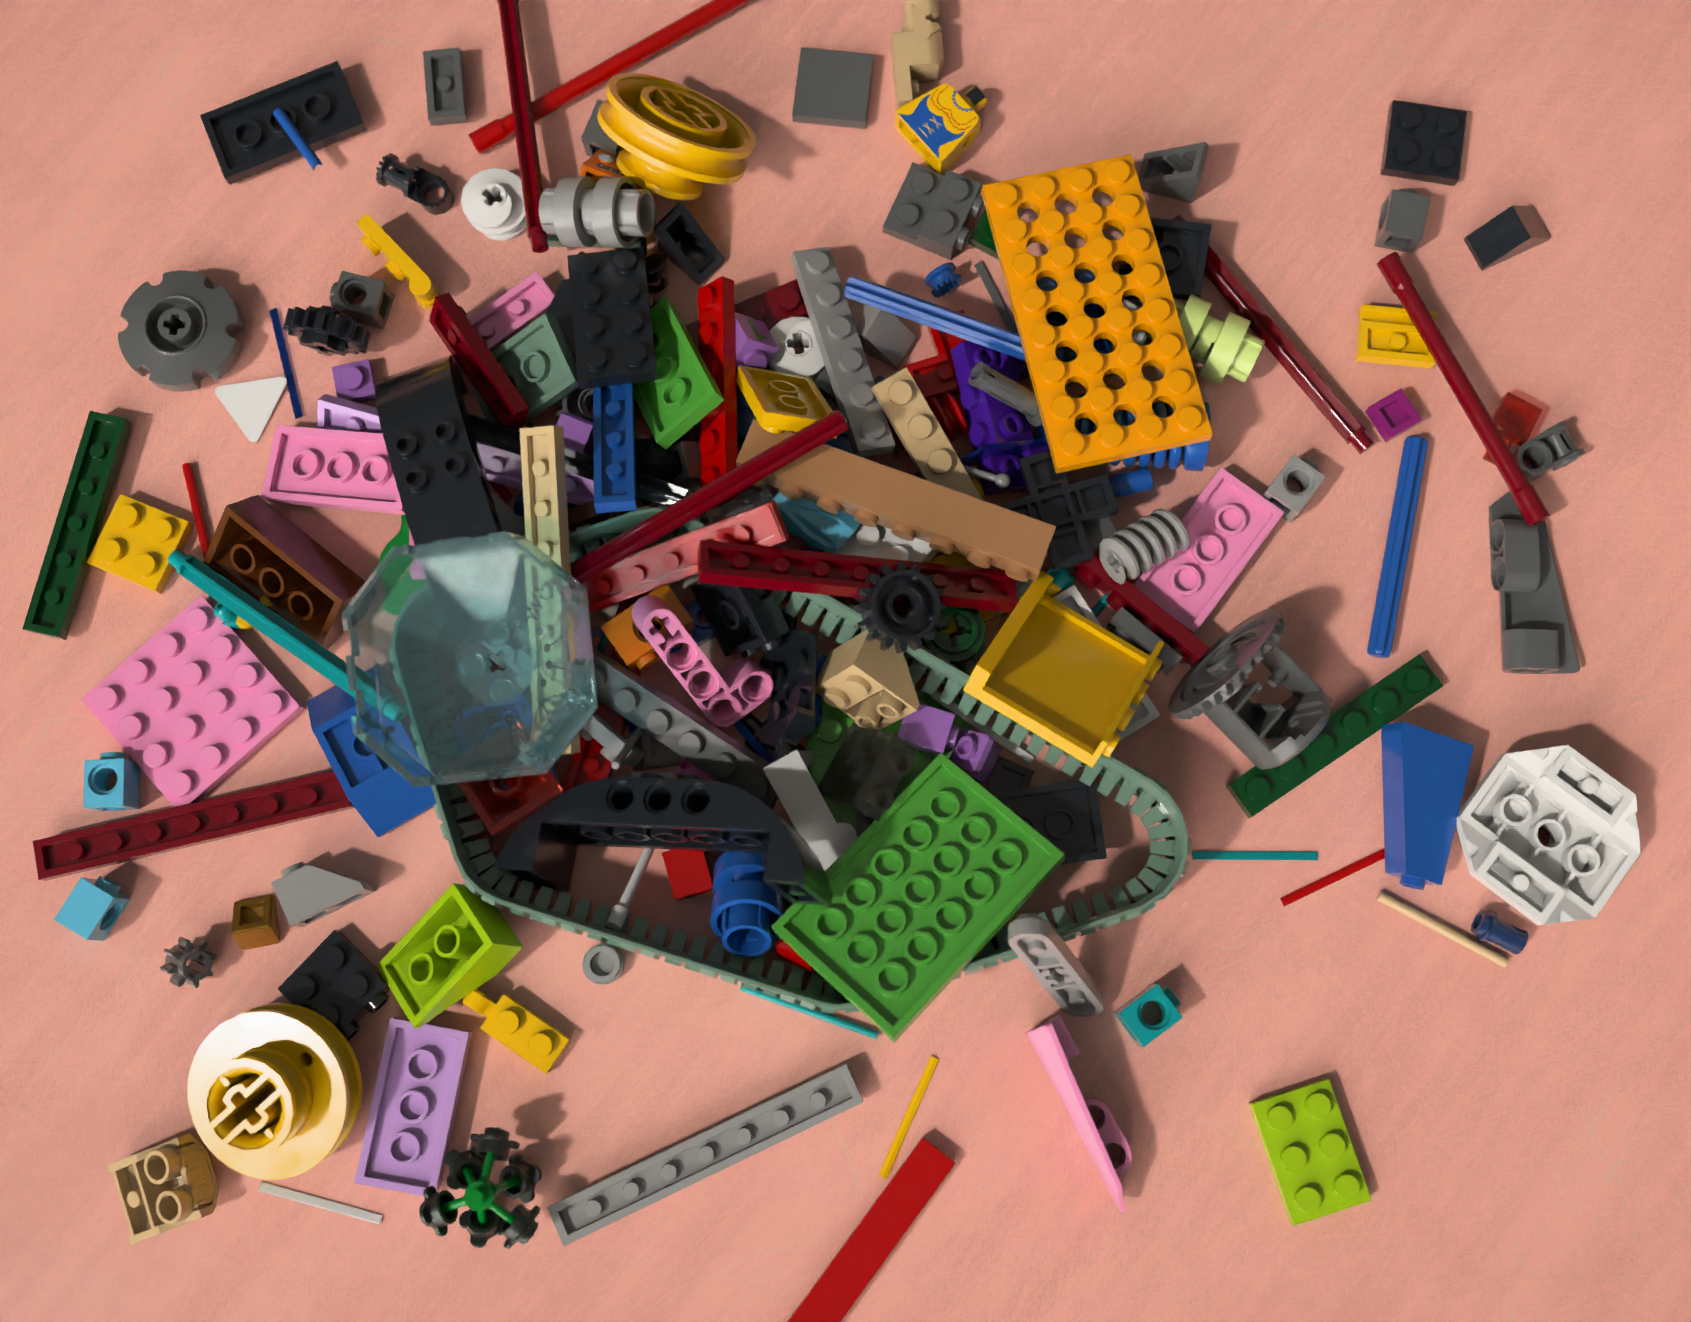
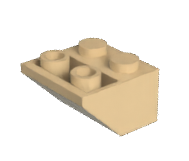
[815,629,920,733]

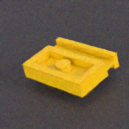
[1355,304,1438,369]

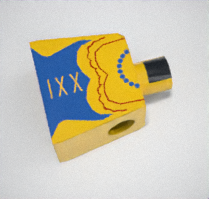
[895,83,987,175]

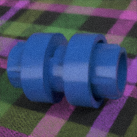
[710,852,785,957]

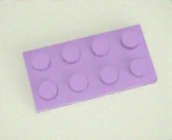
[354,1017,473,1196]

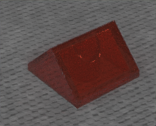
[448,722,563,837]

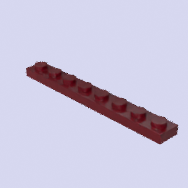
[697,540,1018,612]
[33,771,355,881]

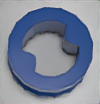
[925,262,963,298]

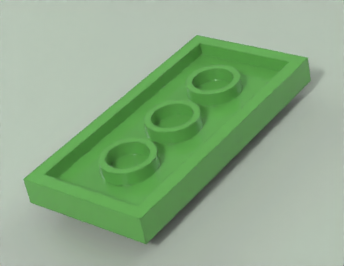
[634,296,724,449]

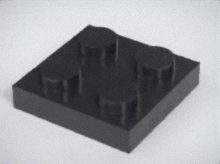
[1380,100,1467,186]

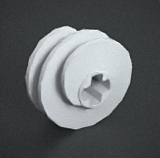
[461,168,527,241]
[769,317,825,381]

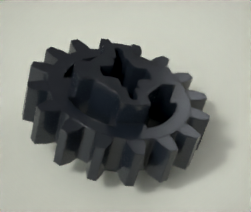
[283,305,371,356]

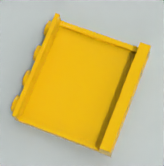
[963,570,1164,767]

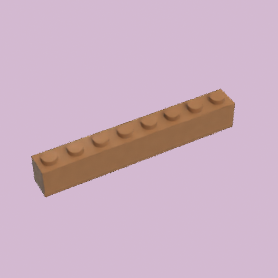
[736,419,1056,582]

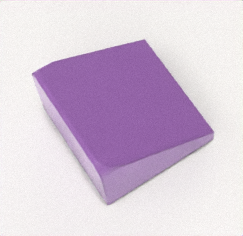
[556,411,593,456]

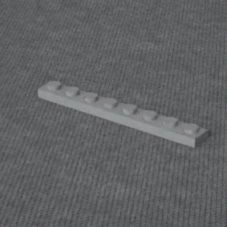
[547,1063,863,1246]

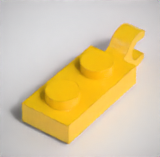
[462,989,571,1074]

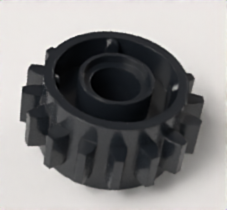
[854,562,946,653]

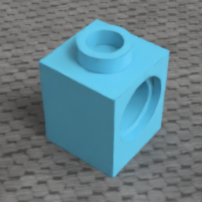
[84,752,140,812]
[54,876,131,941]

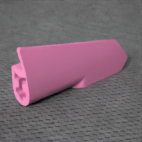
[1026,1016,1132,1213]

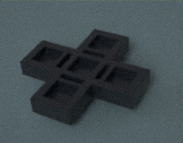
[997,450,1119,573]

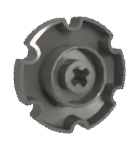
[118,270,245,392]

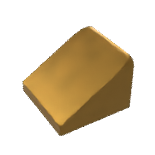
[231,895,280,950]

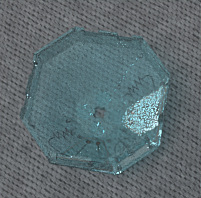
[342,532,598,787]

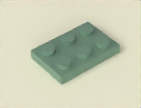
[467,313,579,424]

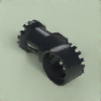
[376,153,454,215]

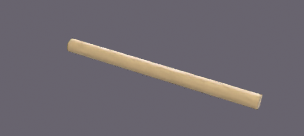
[1376,891,1509,968]

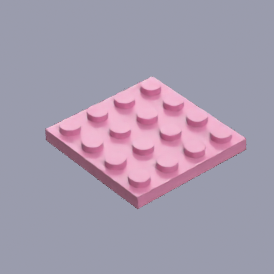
[81,595,305,808]

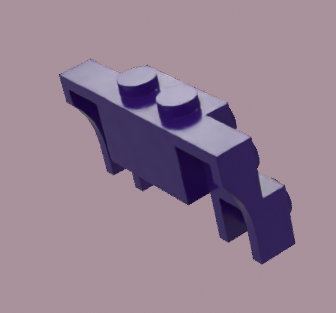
[950,341,1068,496]

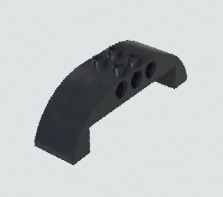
[375,355,530,648]
[496,772,832,905]

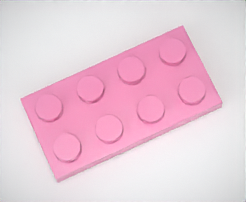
[261,425,405,515]
[1133,467,1284,634]

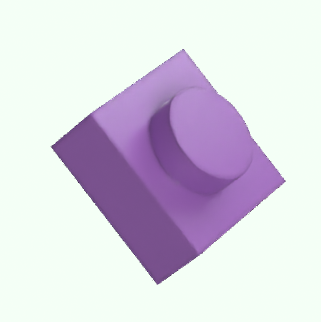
[332,359,376,403]

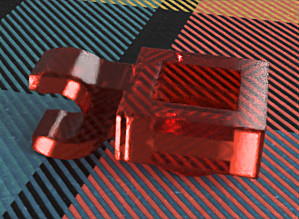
[1482,392,1542,465]

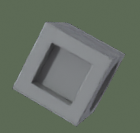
[1262,454,1326,522]

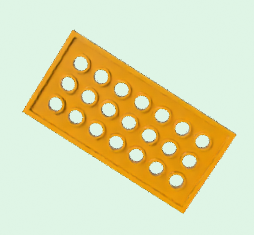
[981,154,1213,474]

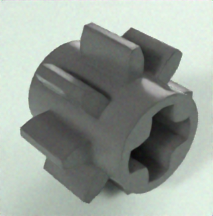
[160,937,217,988]

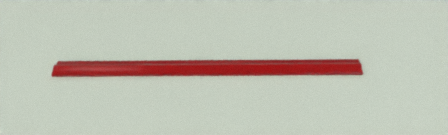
[1280,848,1385,906]

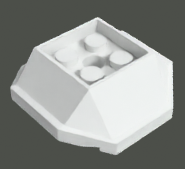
[1456,745,1641,925]

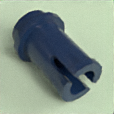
[1471,911,1529,955]

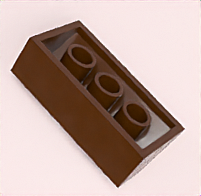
[203,495,373,649]

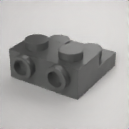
[883,163,984,260]

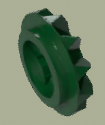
[923,606,985,664]

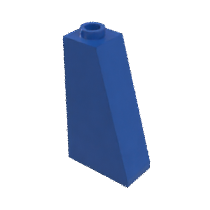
[1381,722,1474,890]

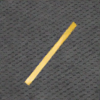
[878,1056,939,1179]

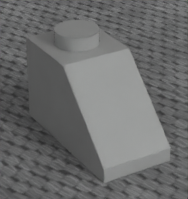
[271,862,375,927]

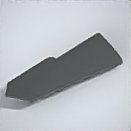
[1489,492,1580,674]

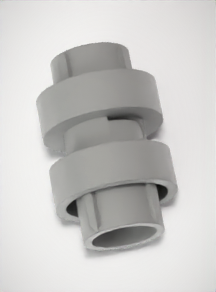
[539,176,656,248]

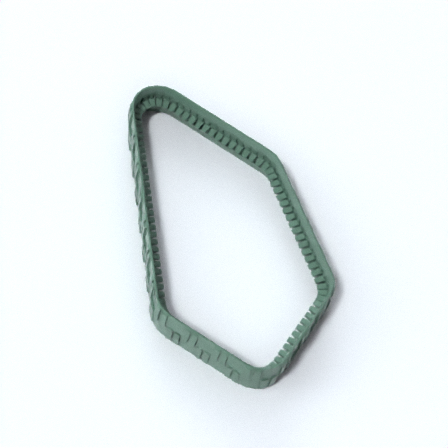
[388,505,1192,1014]

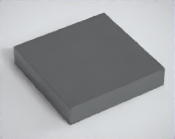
[792,47,874,129]

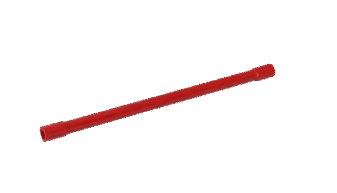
[468,0,752,155]

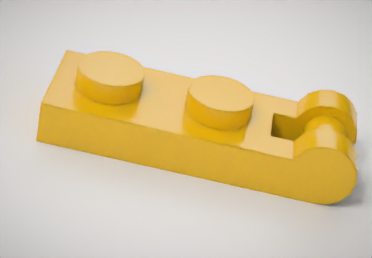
[356,213,439,310]

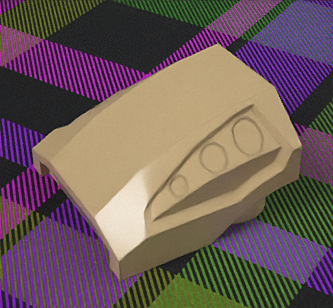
[107,1134,219,1245]

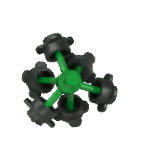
[419,1127,542,1249]

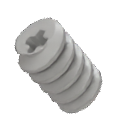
[1099,508,1190,585]

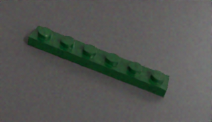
[22,411,132,640]
[1226,654,1443,818]

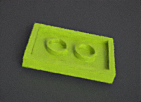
[1249,1078,1372,1226]

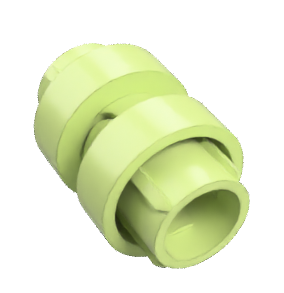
[1147,294,1265,385]

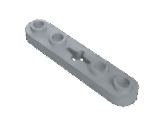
[1008,913,1104,1017]

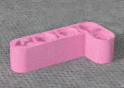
[632,595,773,728]

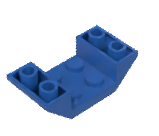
[306,663,436,838]

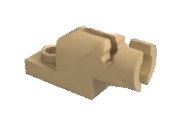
[891,0,945,110]

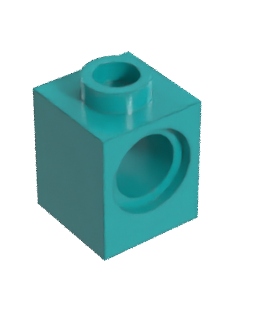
[1113,984,1183,1047]

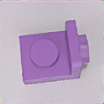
[949,728,1001,785]

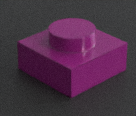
[1365,388,1422,443]

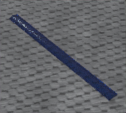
[269,308,303,419]

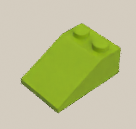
[376,883,523,1028]

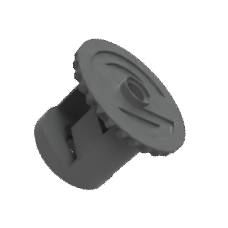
[1168,609,1333,769]

